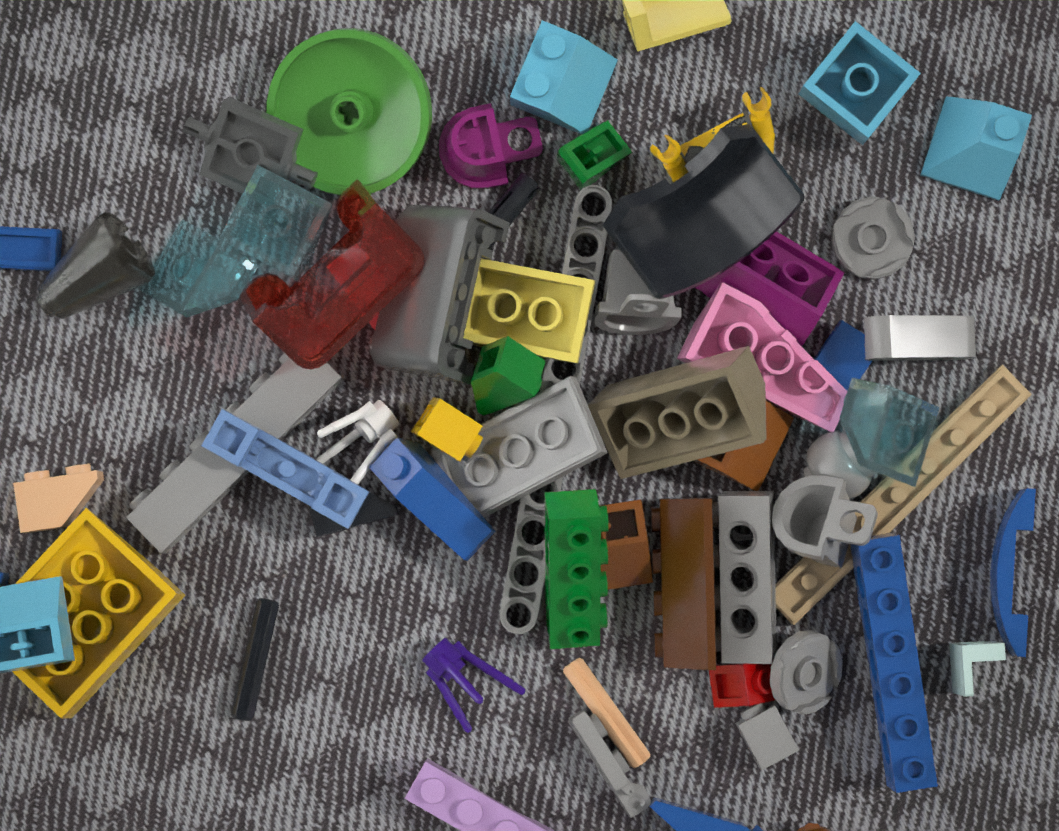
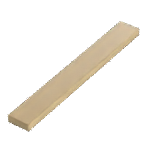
[776,365,1032,625]

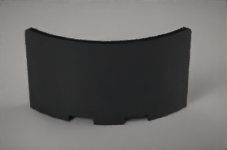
[603,124,805,299]

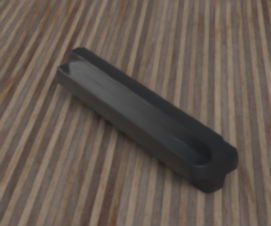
[231,598,279,721]

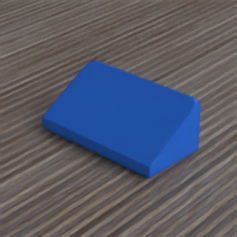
[814,320,872,394]

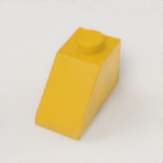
[411,397,483,462]

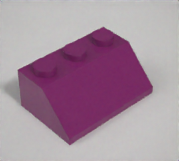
[695,231,845,346]

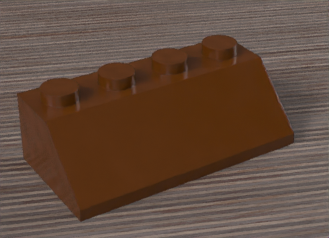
[651,497,716,670]

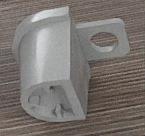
[594,250,681,335]
[772,475,878,568]

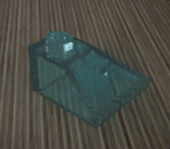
[139,219,259,318]

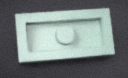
[949,641,1006,697]

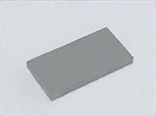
[431,376,607,518]

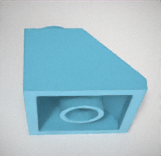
[510,20,618,134]

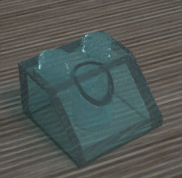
[219,165,333,282]
[840,378,940,487]

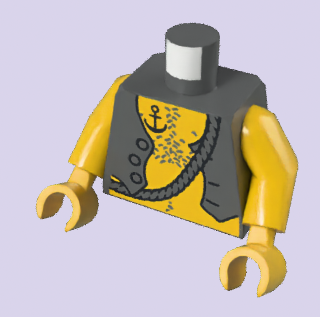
[650,87,775,183]

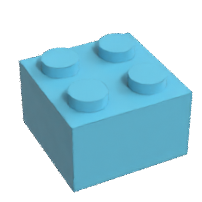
[799,21,921,146]

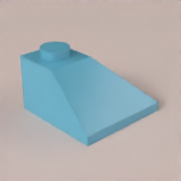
[920,96,1032,201]

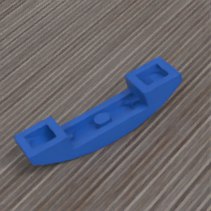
[990,488,1036,657]

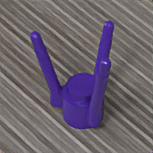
[422,638,526,733]

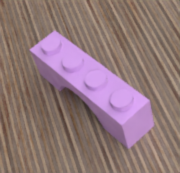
[404,758,554,831]

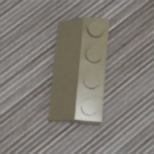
[588,346,766,479]

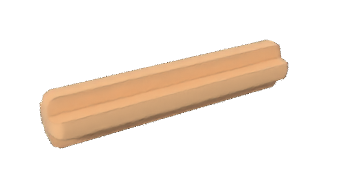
[563,658,650,768]

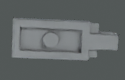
[568,710,651,818]

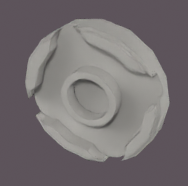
[831,196,915,280]
[770,630,843,715]

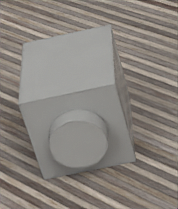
[735,703,799,770]

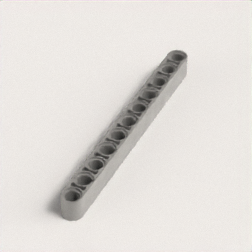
[500,185,612,634]

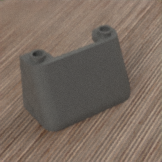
[369,205,510,385]

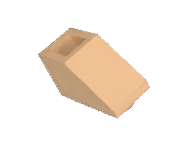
[13,464,104,533]

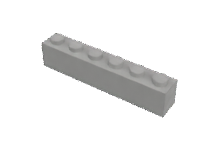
[126,341,344,554]

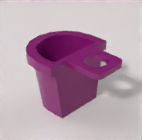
[439,103,543,189]

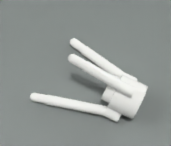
[315,400,399,484]

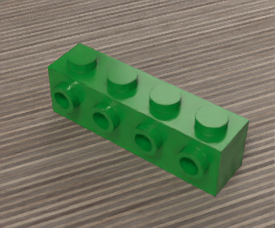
[545,489,609,649]

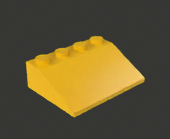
[12,508,186,719]

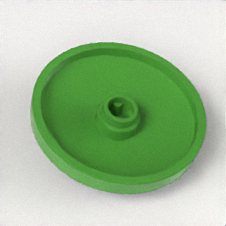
[267,28,432,196]

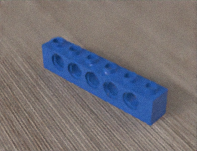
[850,533,938,793]

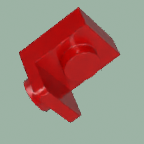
[709,663,775,708]

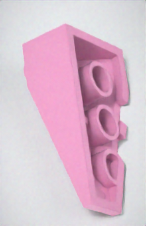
[677,282,851,432]

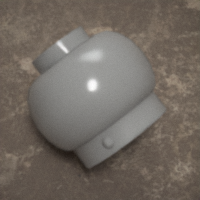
[804,426,881,500]

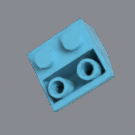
[0,576,75,673]

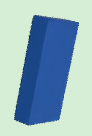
[0,226,62,272]

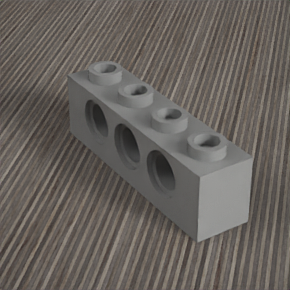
[712,491,777,664]

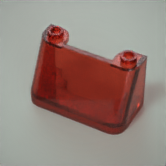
[238,179,424,370]

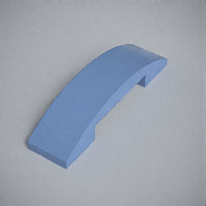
[201,409,369,529]

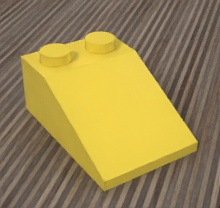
[463,258,595,364]

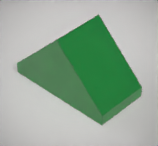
[557,120,633,190]

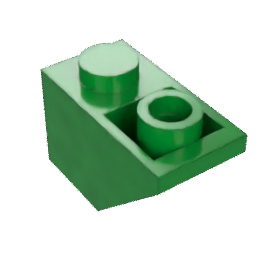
[471,336,546,416]

